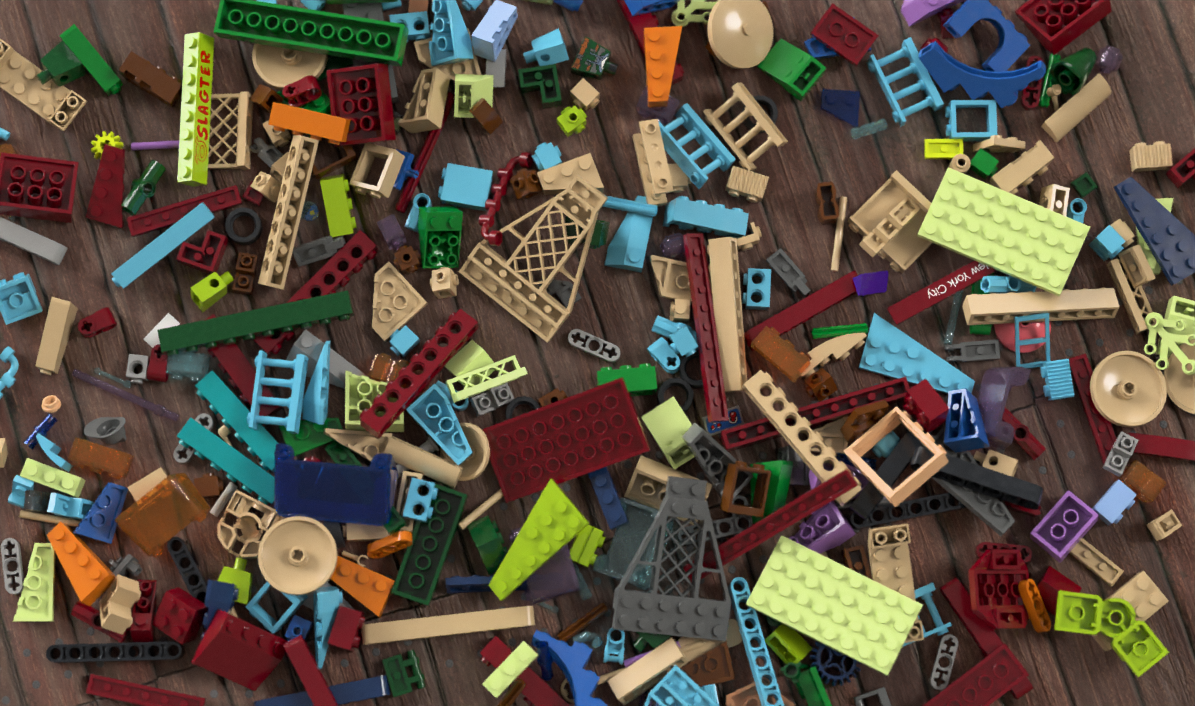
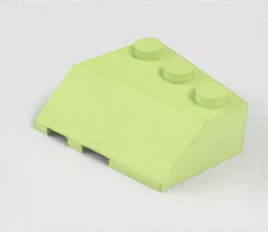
[345,370,404,432]

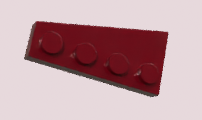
[86,144,125,228]

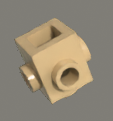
[430,267,459,299]

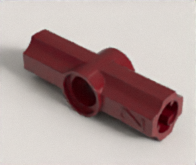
[993,407,1046,461]
[71,600,130,643]

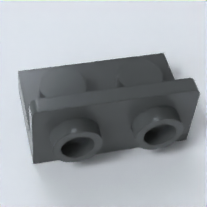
[777,446,810,486]

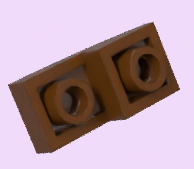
[469,98,503,135]
[232,252,258,296]

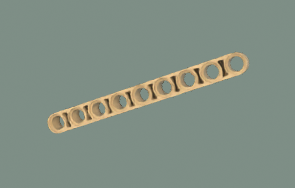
[361,606,535,645]

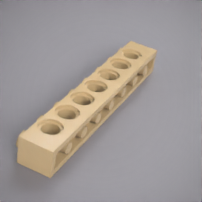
[258,135,319,290]
[742,370,862,507]

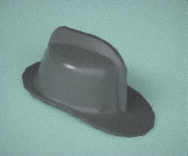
[84,417,127,445]

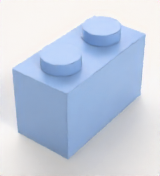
[1092,480,1137,525]

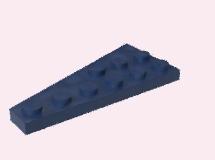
[1113,177,1195,286]

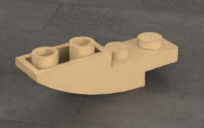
[796,333,867,379]

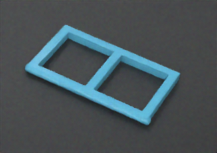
[1014,313,1050,370]

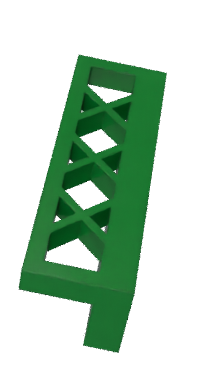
[797,667,832,706]

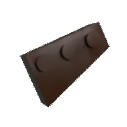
[119,51,182,108]

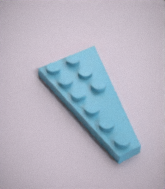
[858,313,975,394]

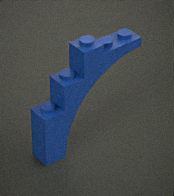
[918,41,1046,108]
[531,630,607,706]

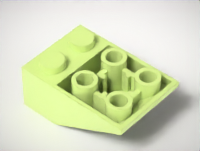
[1156,296,1195,357]
[641,396,694,470]

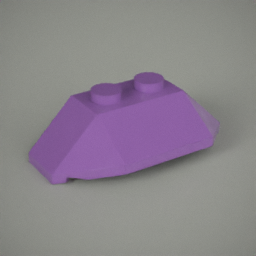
[901,0,965,27]

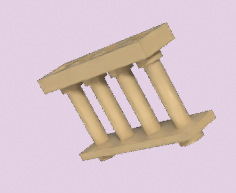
[703,83,788,171]
[632,119,674,206]

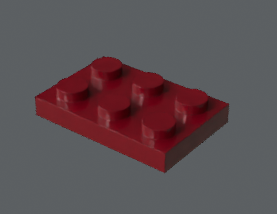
[810,3,879,67]

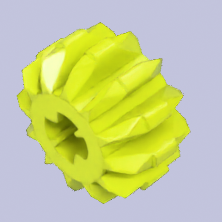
[91,131,124,160]

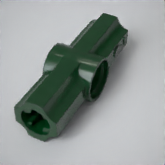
[121,160,165,216]

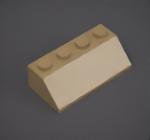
[624,455,712,525]

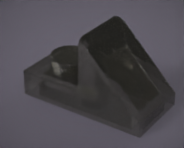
[24,490,62,513]

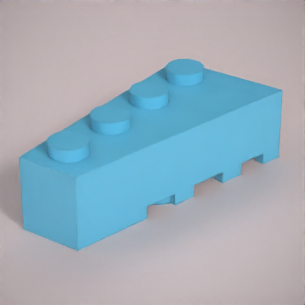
[663,196,749,238]

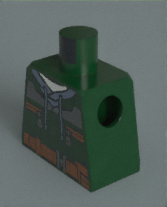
[571,36,618,80]

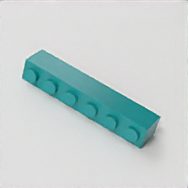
[195,370,291,473]
[177,417,286,505]

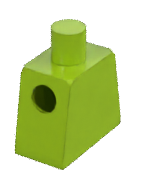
[190,271,234,313]
[218,557,253,605]

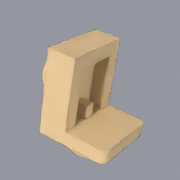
[251,171,281,203]
[737,222,762,251]

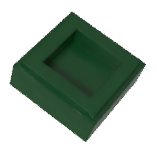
[1070,172,1098,199]

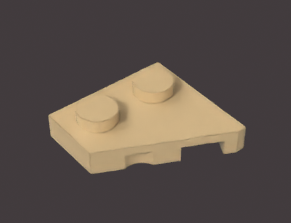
[973,135,1025,153]
[810,416,849,454]

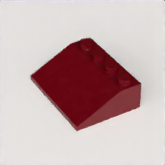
[1015,0,1112,55]
[326,64,396,147]
[0,152,79,223]
[191,609,288,691]

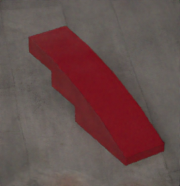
[1128,433,1195,461]

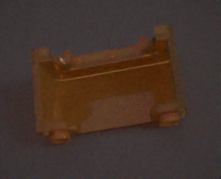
[115,472,211,558]

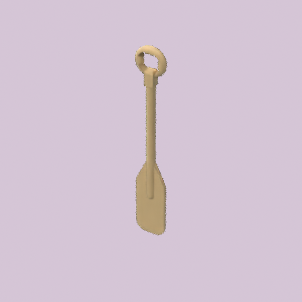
[560,619,742,703]

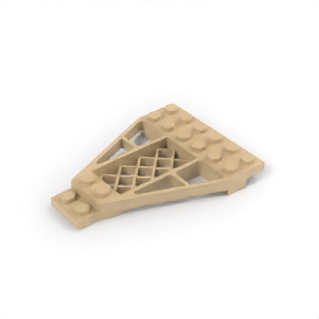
[459,174,608,343]

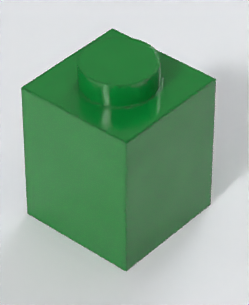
[969,148,999,180]

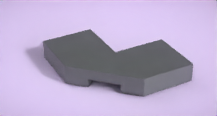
[537,277,582,308]

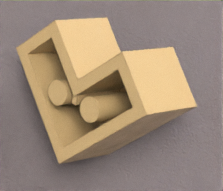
[99,574,141,634]

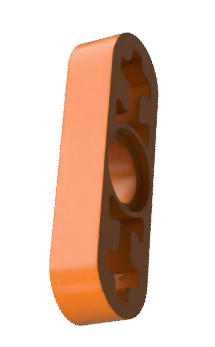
[367,531,412,559]
[1018,579,1051,633]

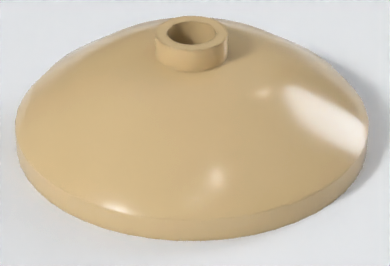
[440,423,490,481]

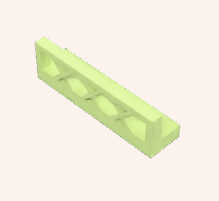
[446,355,528,403]

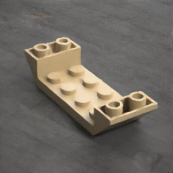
[0,39,87,131]
[868,523,924,643]

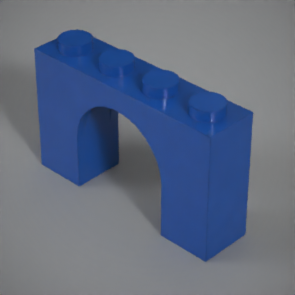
[943,0,1030,72]

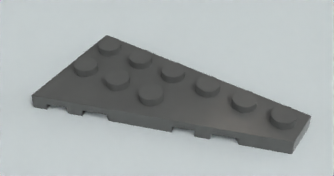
[925,425,1015,537]

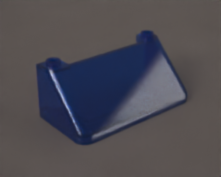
[274,443,398,526]

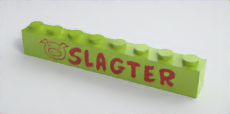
[177,32,214,187]

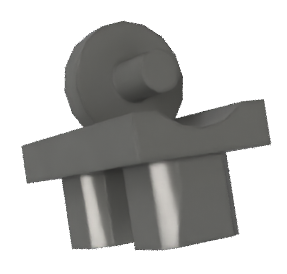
[108,554,143,577]

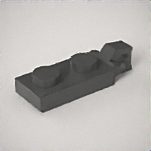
[292,236,346,267]
[766,248,811,297]

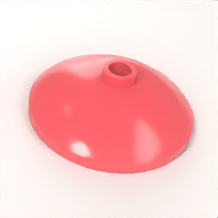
[994,321,1051,353]

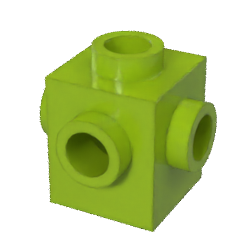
[557,105,587,137]

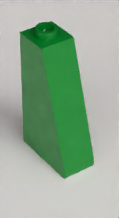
[59,24,123,96]
[750,460,793,533]

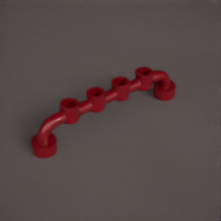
[479,152,533,246]

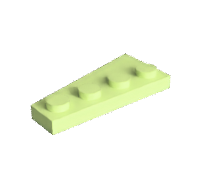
[13,543,56,622]

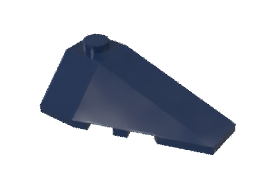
[201,580,239,641]

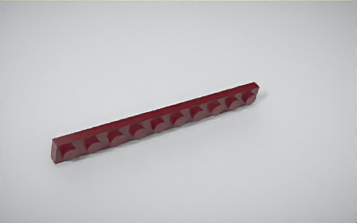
[683,233,729,423]
[683,468,858,582]

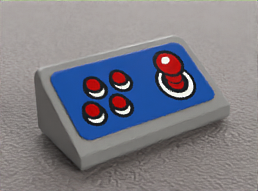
[702,405,744,436]

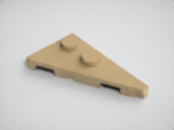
[324,428,392,471]

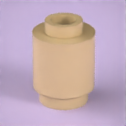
[949,154,971,174]
[1110,219,1135,247]

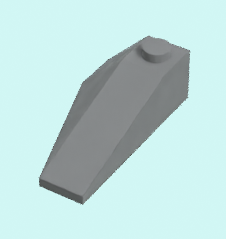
[286,329,368,389]

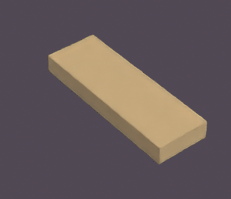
[1070,538,1124,587]

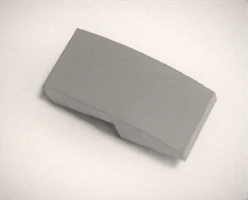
[486,49,506,87]
[470,383,515,417]
[1103,431,1138,477]

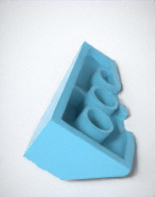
[605,196,653,273]

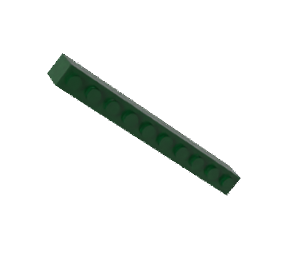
[157,290,354,357]

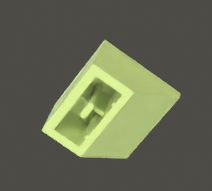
[454,74,493,118]

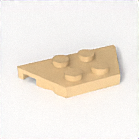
[650,255,711,304]

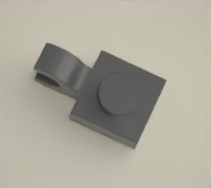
[250,137,283,168]

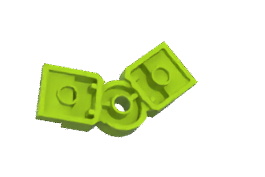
[1054,591,1169,677]

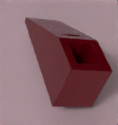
[130,580,157,642]

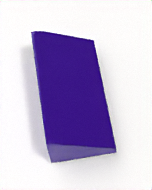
[853,270,888,296]

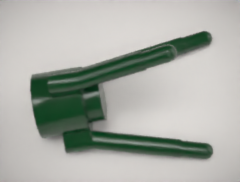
[779,662,811,699]

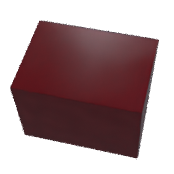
[1036,566,1082,617]

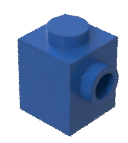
[284,614,314,642]

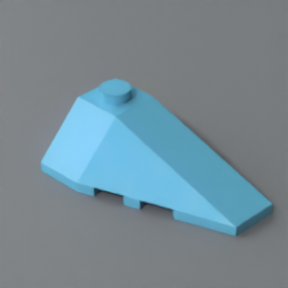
[429,0,474,66]
[301,340,331,425]
[406,383,473,466]
[313,586,343,668]

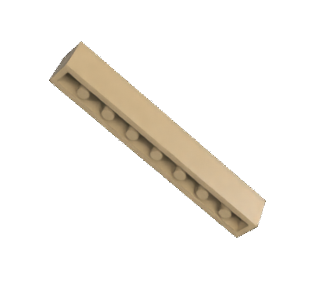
[707,237,747,393]
[962,288,1119,325]

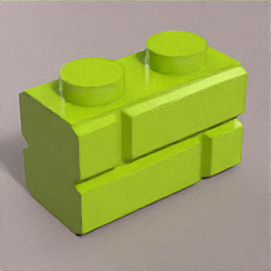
[566,525,606,568]

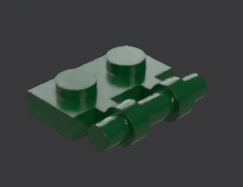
[382,650,426,698]

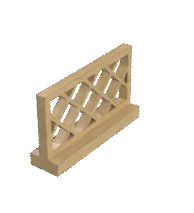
[208,92,253,170]

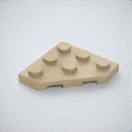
[414,28,481,82]
[372,262,428,342]

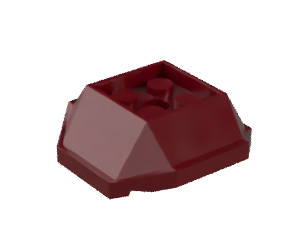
[968,549,1029,629]

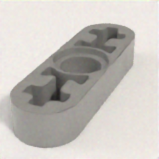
[568,329,620,363]
[173,413,214,464]
[1,538,24,595]
[929,634,958,690]

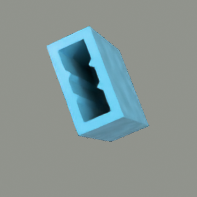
[438,163,493,212]

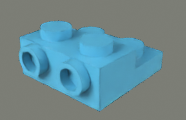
[0,272,43,325]

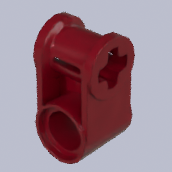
[282,75,322,107]
[78,307,117,338]
[146,344,171,383]

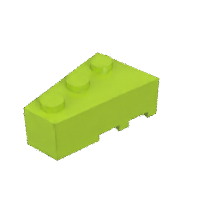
[320,174,357,237]

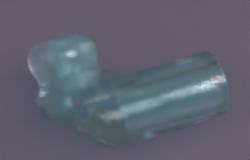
[573,631,603,648]

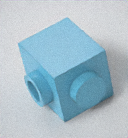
[389,325,420,357]
[669,326,698,357]

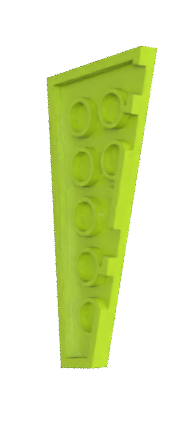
[488,479,589,600]

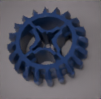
[809,641,862,686]

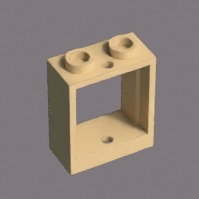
[349,143,405,199]

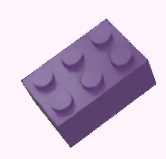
[1030,490,1099,563]

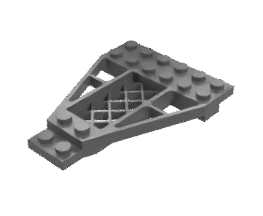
[612,476,731,641]

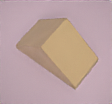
[1147,509,1182,541]

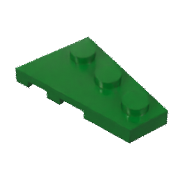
[279,418,343,458]

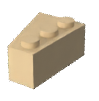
[397,68,450,133]
[989,140,1054,195]

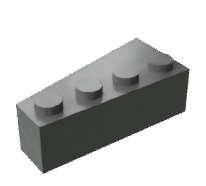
[682,423,754,499]

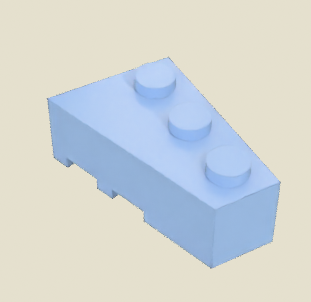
[471,0,518,62]

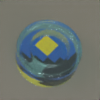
[301,201,319,221]

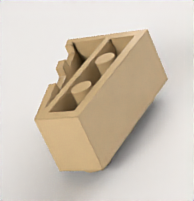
[537,153,604,195]

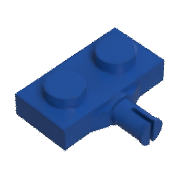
[393,149,419,190]

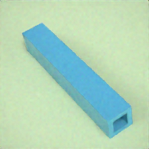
[111,202,215,288]

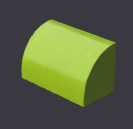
[765,623,812,664]

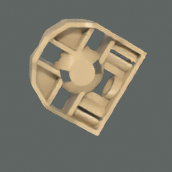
[217,490,288,559]

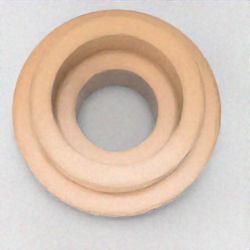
[42,395,61,413]

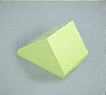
[445,340,498,388]

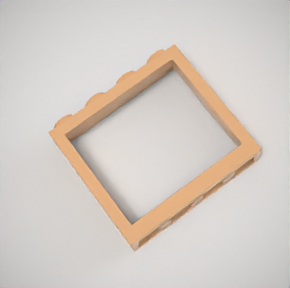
[843,406,949,507]

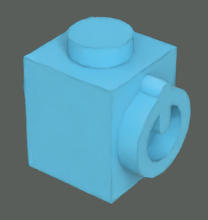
[532,142,562,172]

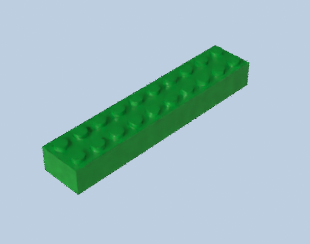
[214,0,409,67]

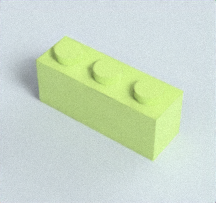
[20,458,86,498]
[483,641,538,698]

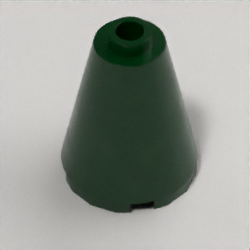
[1049,48,1097,95]

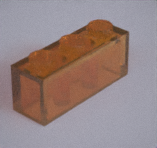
[751,326,811,383]
[68,437,134,480]

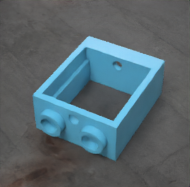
[945,100,997,142]
[245,581,308,634]

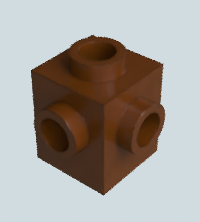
[510,168,543,200]
[393,245,421,275]
[804,368,838,402]

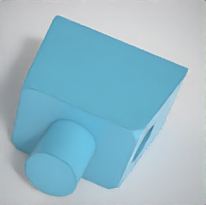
[523,29,569,66]

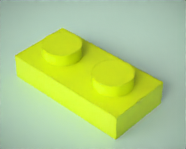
[924,139,963,159]

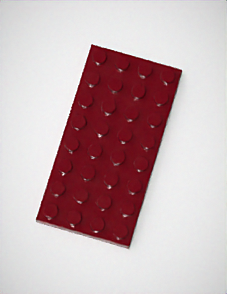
[482,377,651,503]

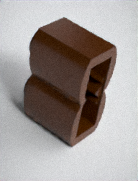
[815,181,839,225]

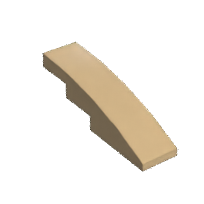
[859,195,921,258]

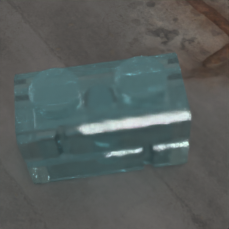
[166,352,210,382]

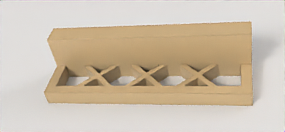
[1107,258,1157,334]

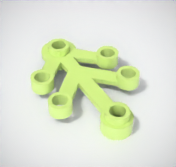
[672,0,719,27]
[1144,312,1195,375]

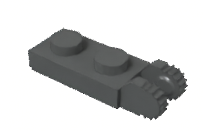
[945,340,1000,362]

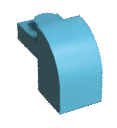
[47,493,94,520]

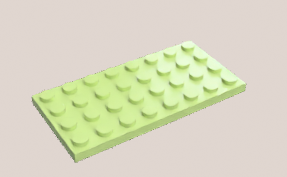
[917,167,1090,297]
[746,535,923,676]

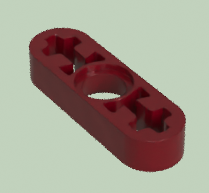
[1021,56,1044,111]
[975,542,1032,563]

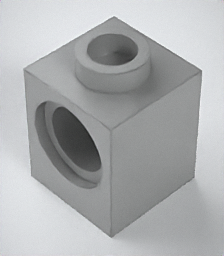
[126,354,150,384]

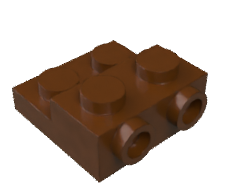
[840,400,889,442]

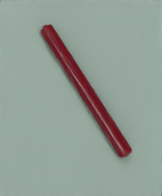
[395,92,455,213]

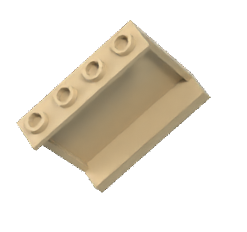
[847,170,932,274]

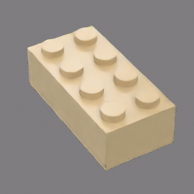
[1092,571,1169,651]

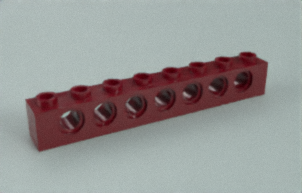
[253,230,378,356]
[360,309,478,439]

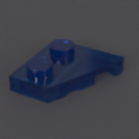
[821,89,860,128]

